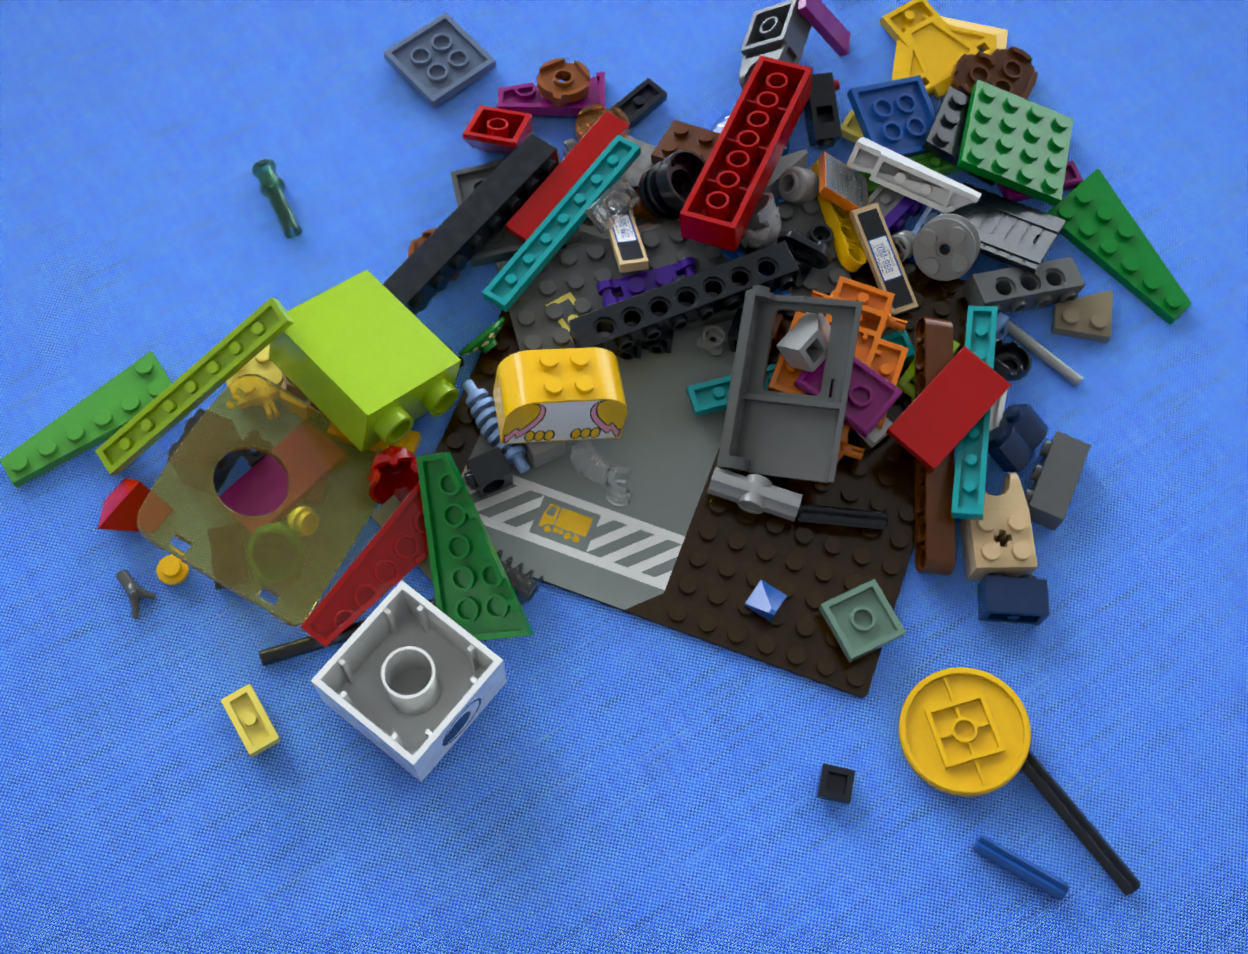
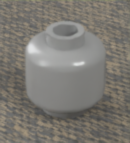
[778,166,819,204]

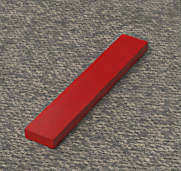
[505,110,629,243]

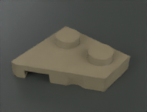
[1051,290,1113,343]

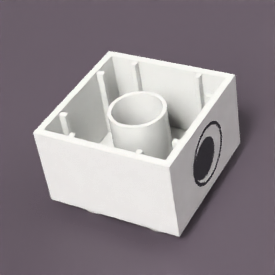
[311,580,507,783]

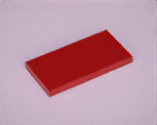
[886,346,1011,472]

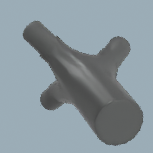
[116,570,156,619]

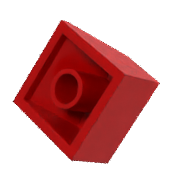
[462,105,532,155]

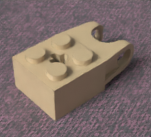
[960,472,1038,580]

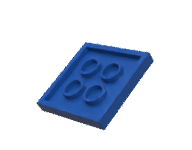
[847,75,936,158]

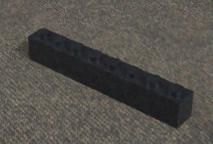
[382,133,559,316]

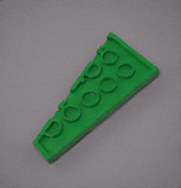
[1047,168,1192,325]
[416,452,534,641]

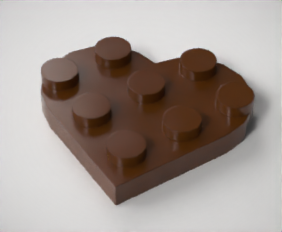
[950,46,1038,99]

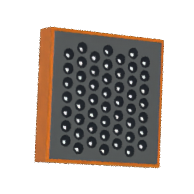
[818,152,868,215]

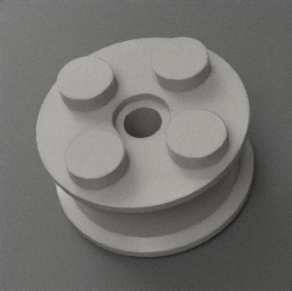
[913,214,981,281]

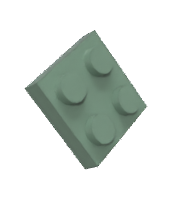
[819,579,906,663]

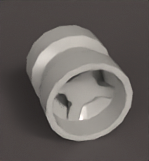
[891,230,916,262]

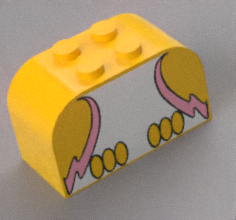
[493,347,628,444]

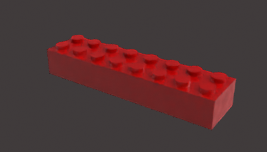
[680,56,813,252]

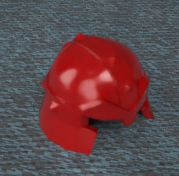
[367,445,419,505]

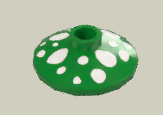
[458,316,505,356]

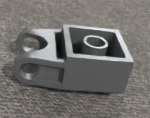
[739,0,811,90]

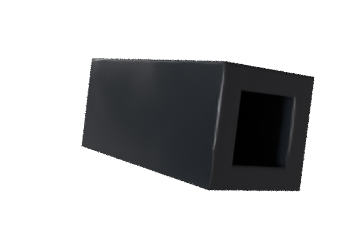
[804,72,842,149]

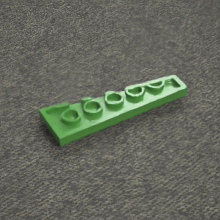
[0,351,172,488]

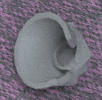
[740,192,781,249]

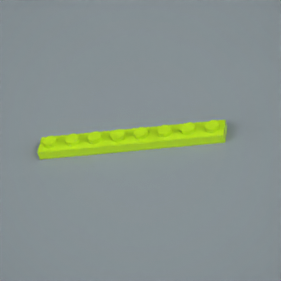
[95,297,294,475]

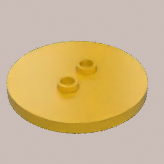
[898,667,1031,797]

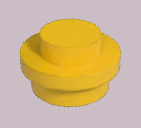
[156,554,189,585]

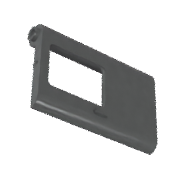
[717,285,863,484]

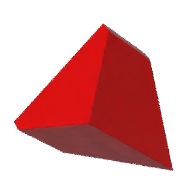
[98,478,173,535]

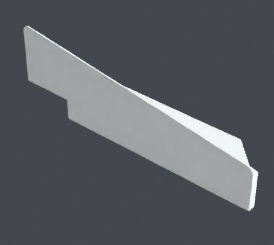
[847,137,982,214]

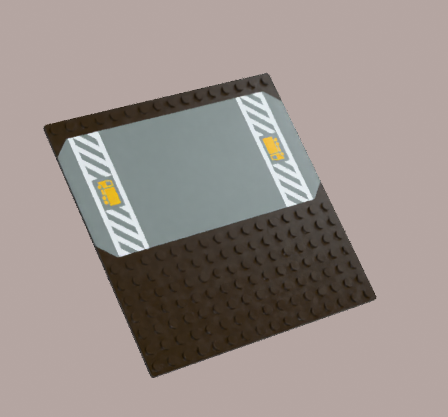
[434,193,969,698]

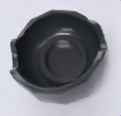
[994,338,1032,381]

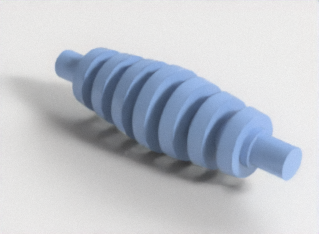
[462,379,530,474]

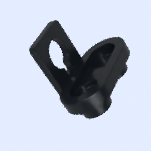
[777,229,832,289]

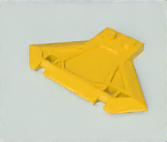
[880,0,1008,99]

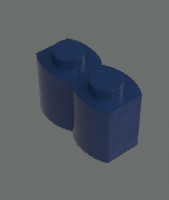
[988,404,1048,472]

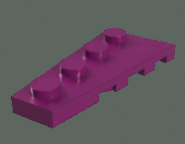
[497,72,605,116]

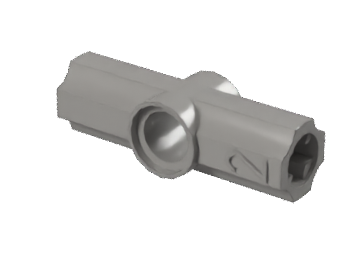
[707,467,803,521]

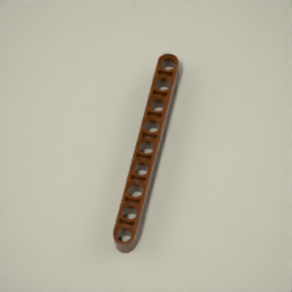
[915,316,955,576]

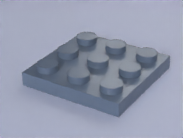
[383,13,496,108]

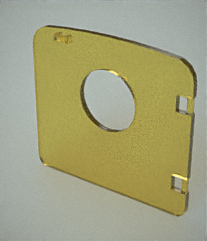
[137,374,383,626]

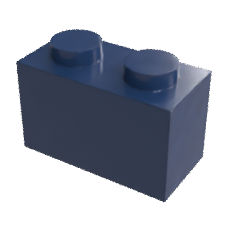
[977,573,1049,625]

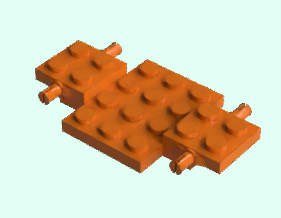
[767,276,909,464]

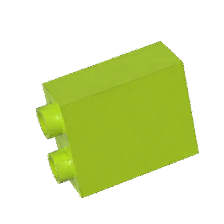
[269,270,461,452]

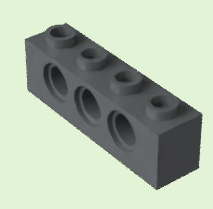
[962,257,1085,313]

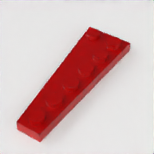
[300,482,429,647]

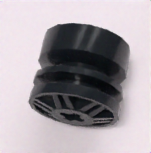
[639,149,706,222]

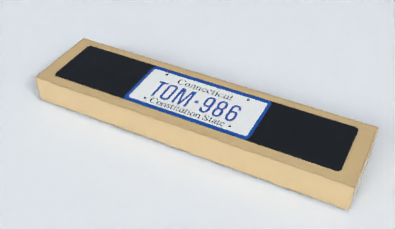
[599,194,649,273]
[849,202,918,316]

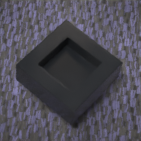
[816,763,855,805]

